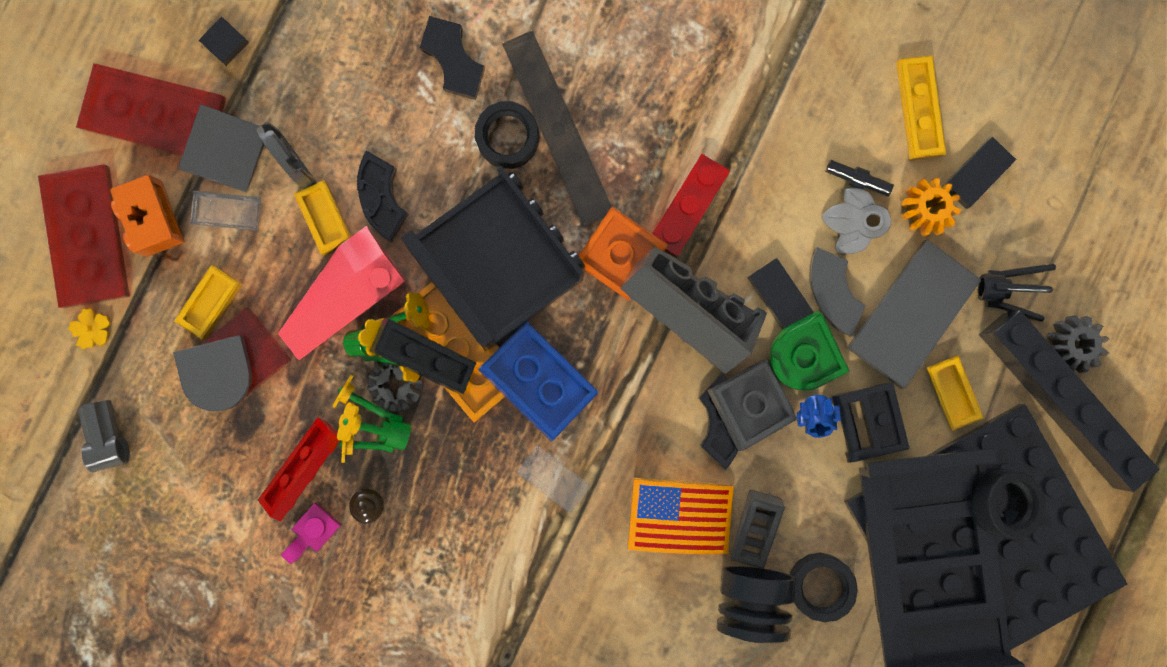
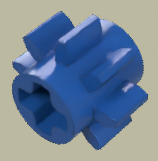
[796,395,841,438]

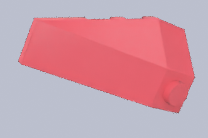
[278,226,408,360]

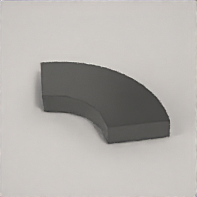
[809,247,866,337]

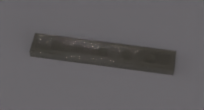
[502,30,612,227]

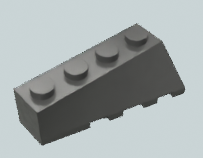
[620,246,767,374]

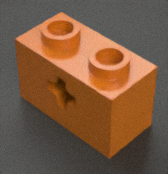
[109,175,185,257]

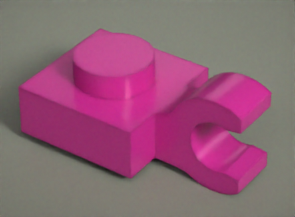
[281,502,342,564]

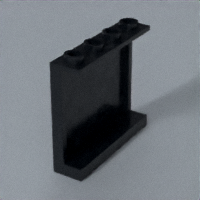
[401,166,585,352]

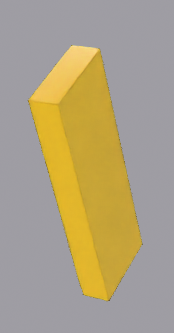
[896,55,946,160]

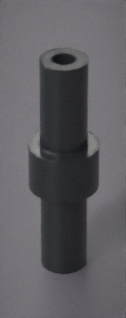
[825,160,894,197]

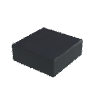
[198,16,249,66]

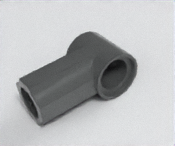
[78,400,130,473]

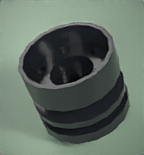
[716,566,796,643]

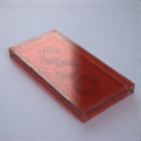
[76,63,226,155]
[38,164,130,308]

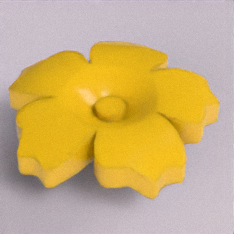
[68,308,111,349]

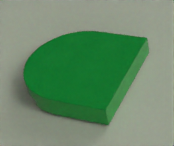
[769,311,850,391]

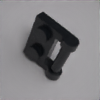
[831,382,910,463]

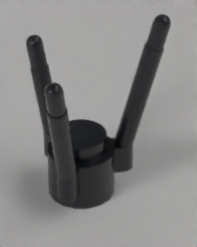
[977,264,1056,322]

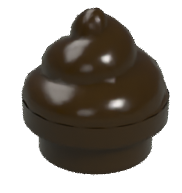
[349,489,384,524]

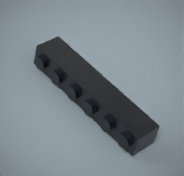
[979,310,1160,492]

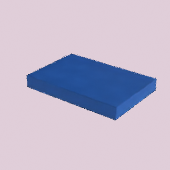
[478,322,599,442]

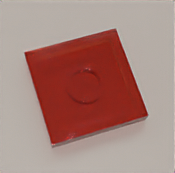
[199,308,291,400]

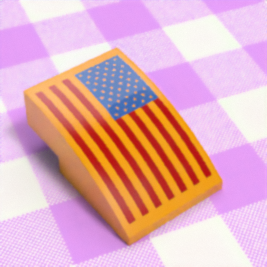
[627,477,734,554]

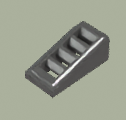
[731,490,785,569]

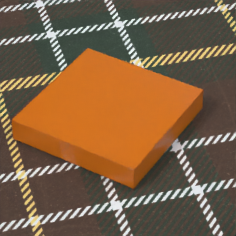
[578,206,668,301]

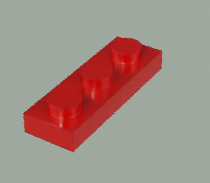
[652,154,730,258]
[258,417,340,522]

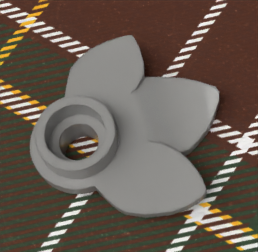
[821,188,891,254]

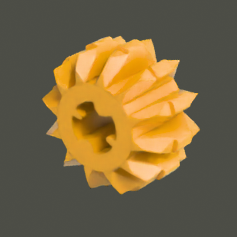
[900,178,962,236]

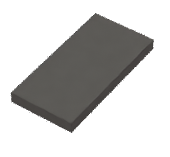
[847,240,981,389]

